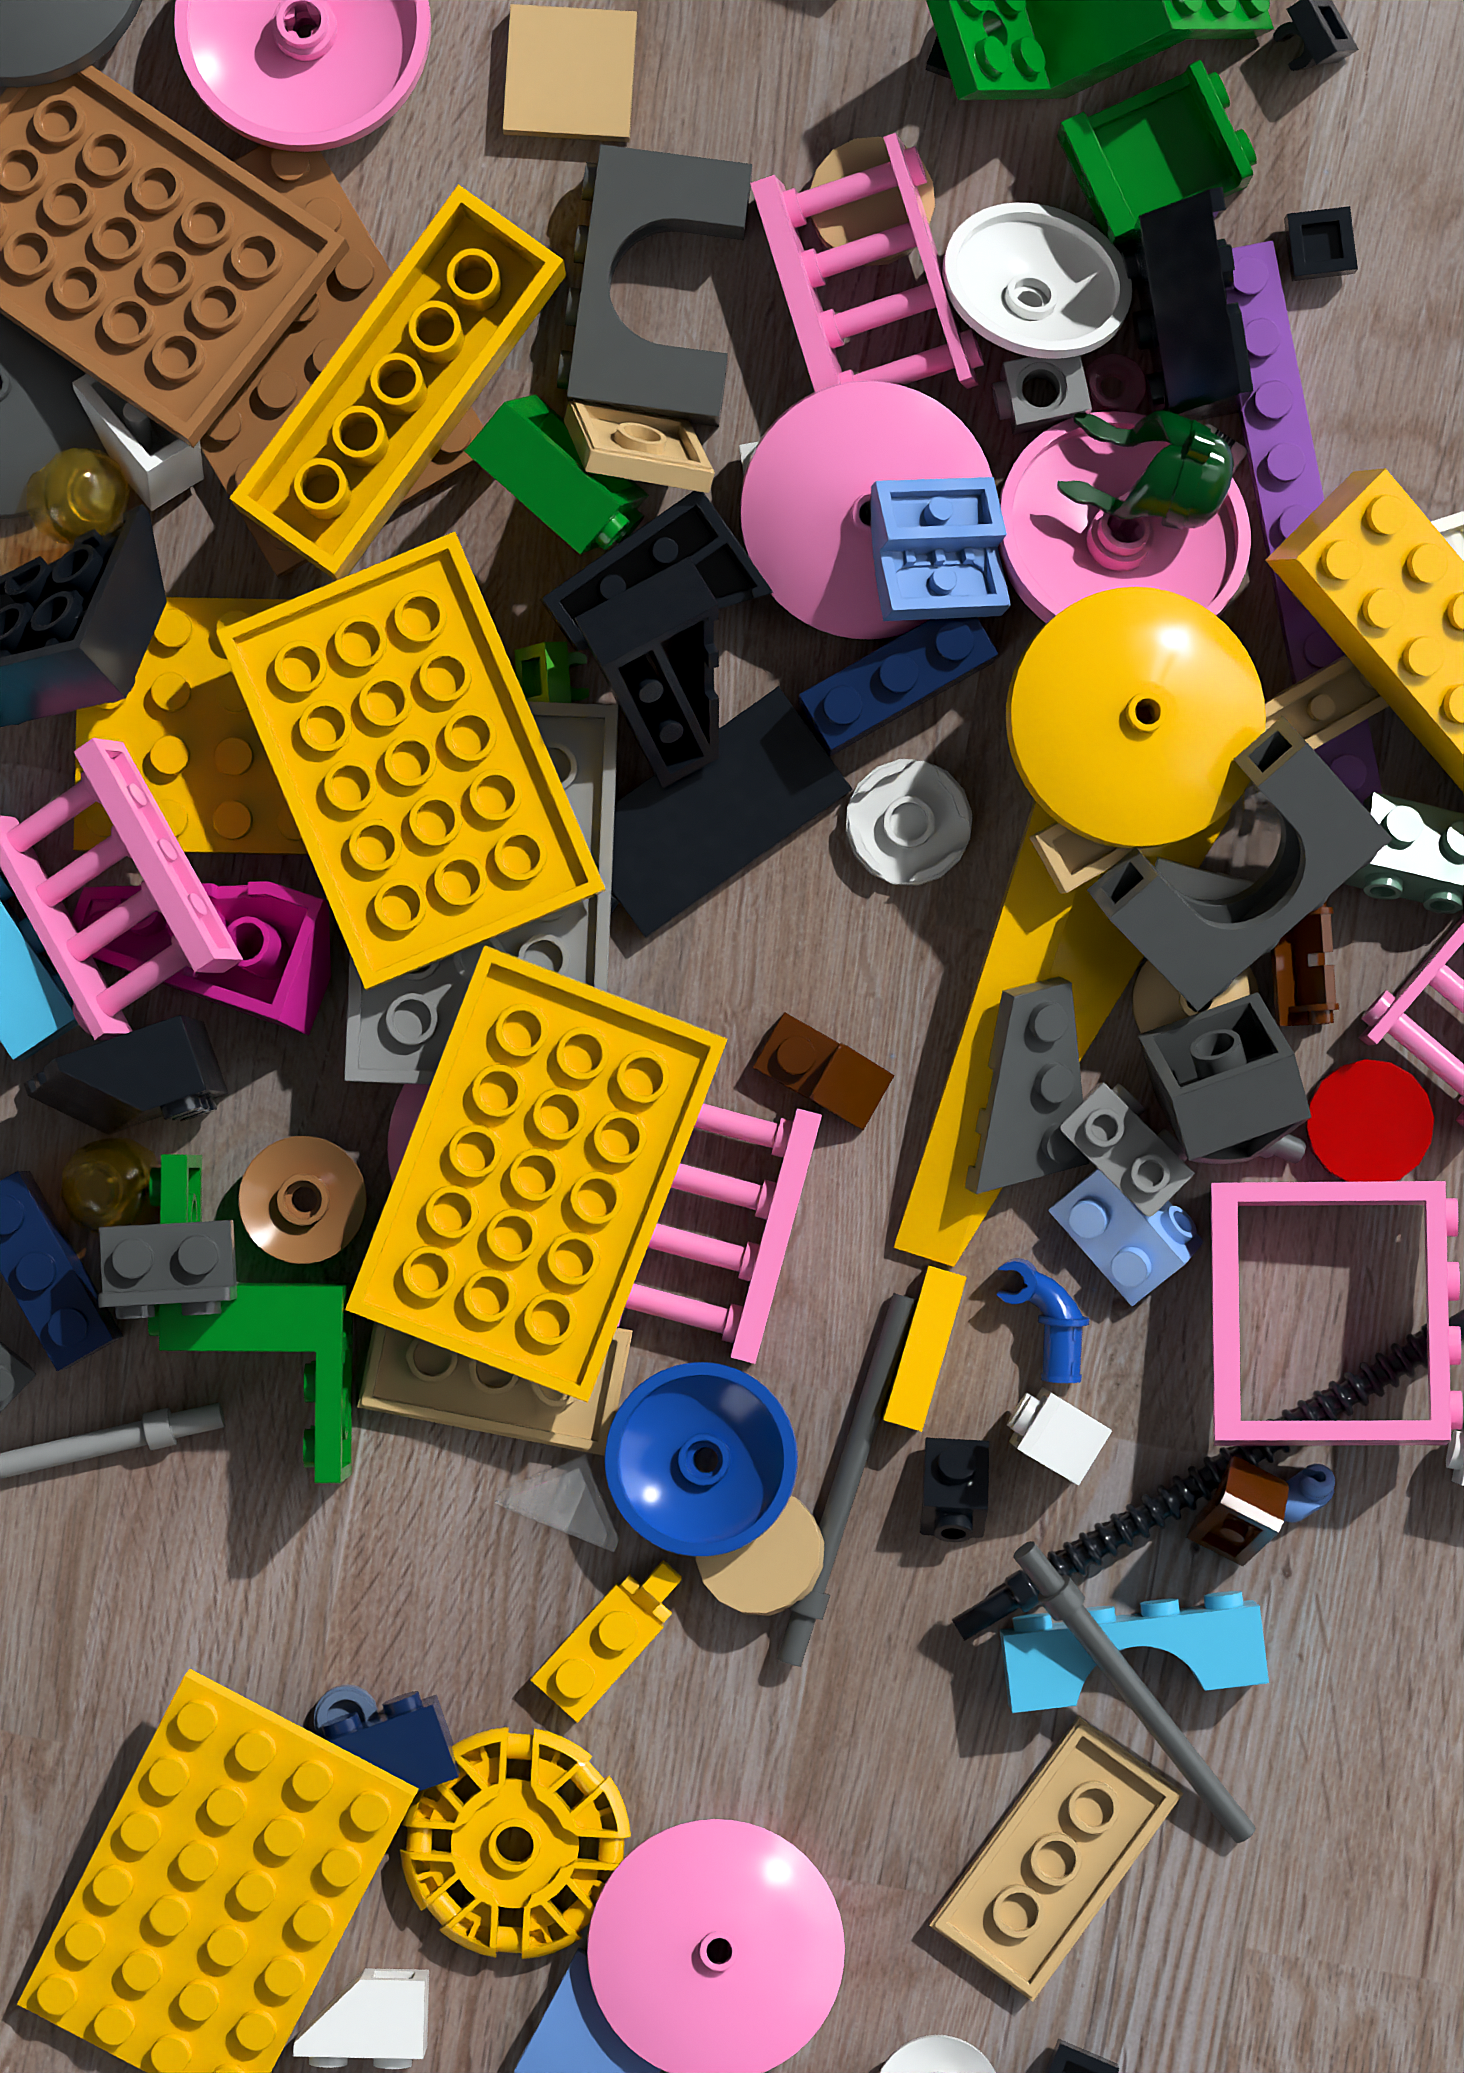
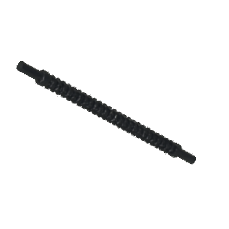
[952,1309,1464,1641]

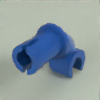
[997,1258,1089,1383]

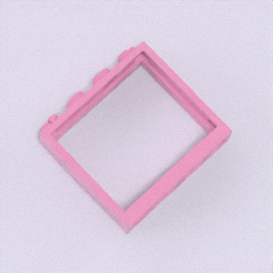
[1210,1181,1463,1446]

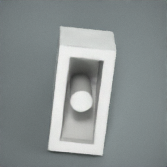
[72,374,204,511]

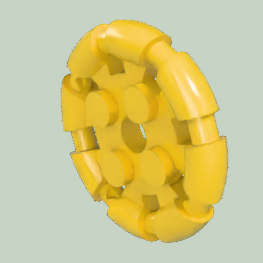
[400,1727,631,1959]

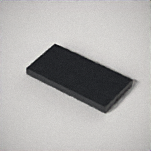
[612,686,853,938]

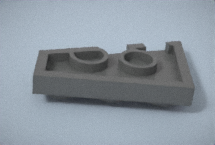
[965,976,1089,1194]

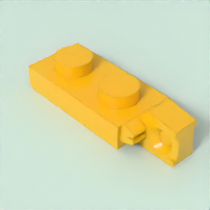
[530,1560,682,1723]

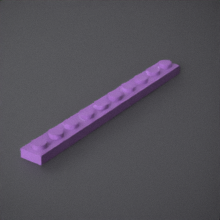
[1227,240,1383,805]

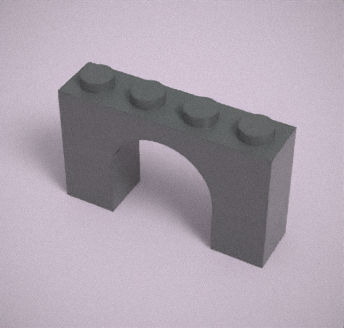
[557,144,752,427]
[1087,716,1393,1011]

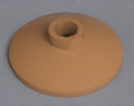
[238,1136,367,1264]

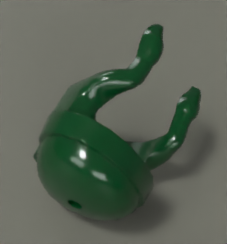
[1057,410,1234,530]

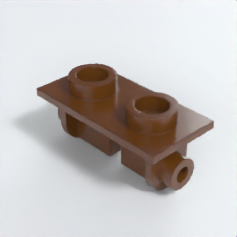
[1271,902,1340,1027]

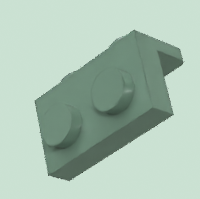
[1344,792,1464,914]

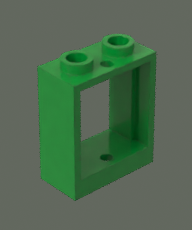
[464,394,649,554]

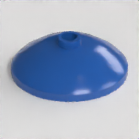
[605,1362,798,1557]

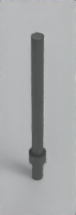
[777,1293,918,1667]
[1013,1541,1256,1843]

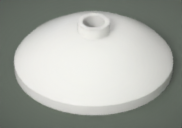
[942,203,1132,359]

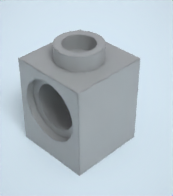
[992,355,1092,435]

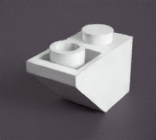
[1007,1387,1112,1486]
[293,1968,429,2069]

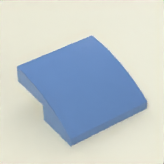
[871,477,1011,621]
[514,1947,661,2073]

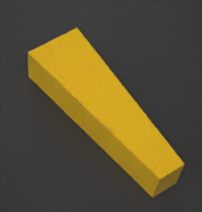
[882,1265,967,1432]

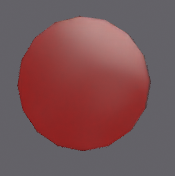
[1305,1059,1434,1182]

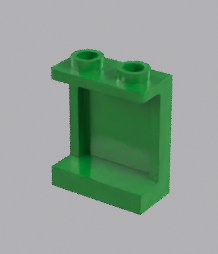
[1057,59,1257,247]

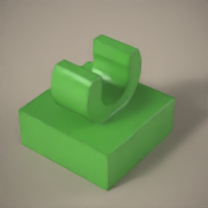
[514,642,589,703]

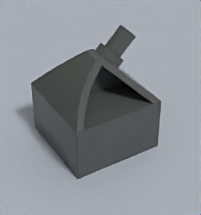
[1138,992,1312,1164]

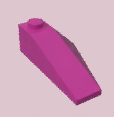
[72,881,331,1036]

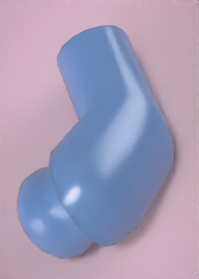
[1284,1463,1335,1523]

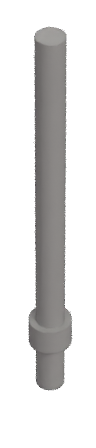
[0,1402,225,1479]

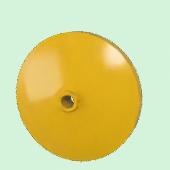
[1006,587,1266,849]

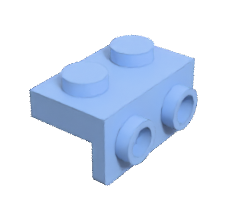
[1048,1168,1203,1306]

